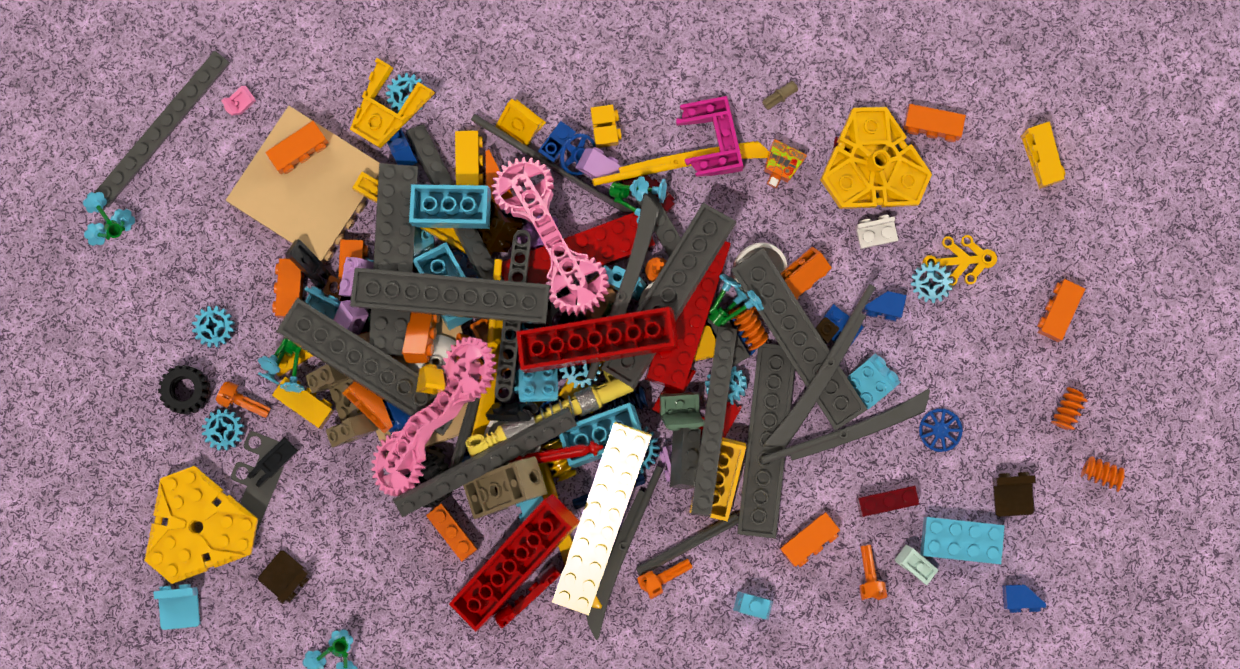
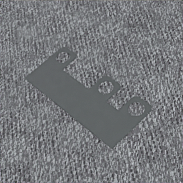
[231,431,285,536]

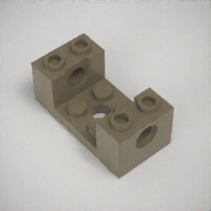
[305,364,378,448]
[463,456,548,519]

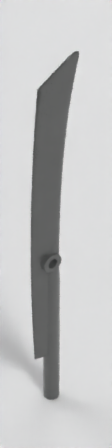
[471,114,633,213]
[587,193,659,380]
[764,284,876,447]
[760,388,930,464]
[586,466,663,640]

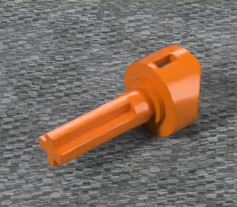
[645,257,667,282]
[216,381,271,418]
[859,545,887,600]
[637,559,693,599]

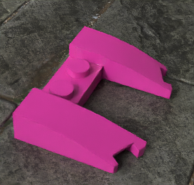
[676,96,743,177]

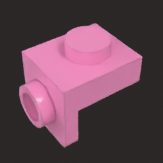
[221,86,256,115]

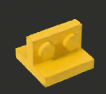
[495,99,546,146]

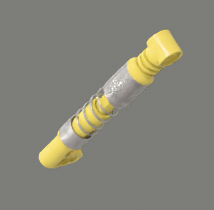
[466,370,634,458]

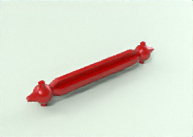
[509,440,604,464]

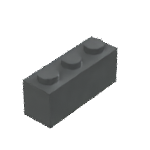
[670,428,701,490]

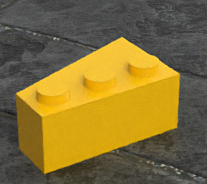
[1021,121,1065,189]

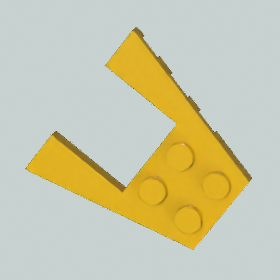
[350,58,435,149]

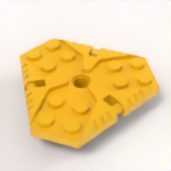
[820,107,932,209]
[144,466,258,584]

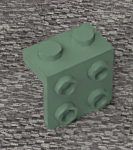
[660,392,704,431]

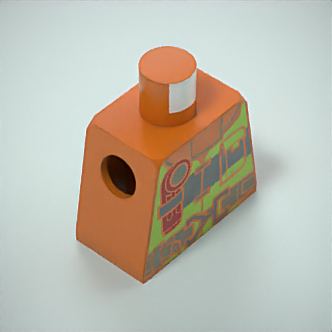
[764,139,807,188]

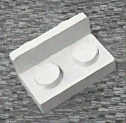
[855,215,898,249]

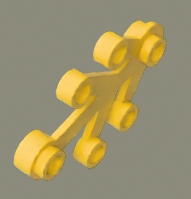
[922,235,997,286]

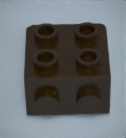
[477,199,524,252]
[992,472,1036,517]
[258,550,312,604]

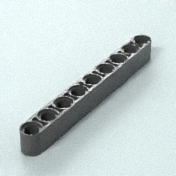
[495,230,532,403]

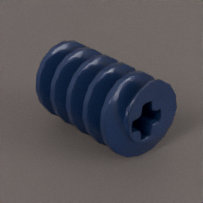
[607,386,648,411]

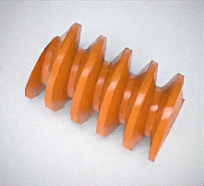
[733,307,769,351]
[1051,387,1088,430]
[1081,456,1125,492]

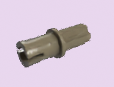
[762,81,798,110]

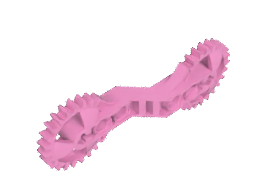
[491,157,610,316]
[371,337,496,496]

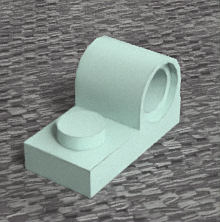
[894,545,938,585]

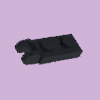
[285,239,331,288]
[485,402,539,422]
[247,437,299,488]

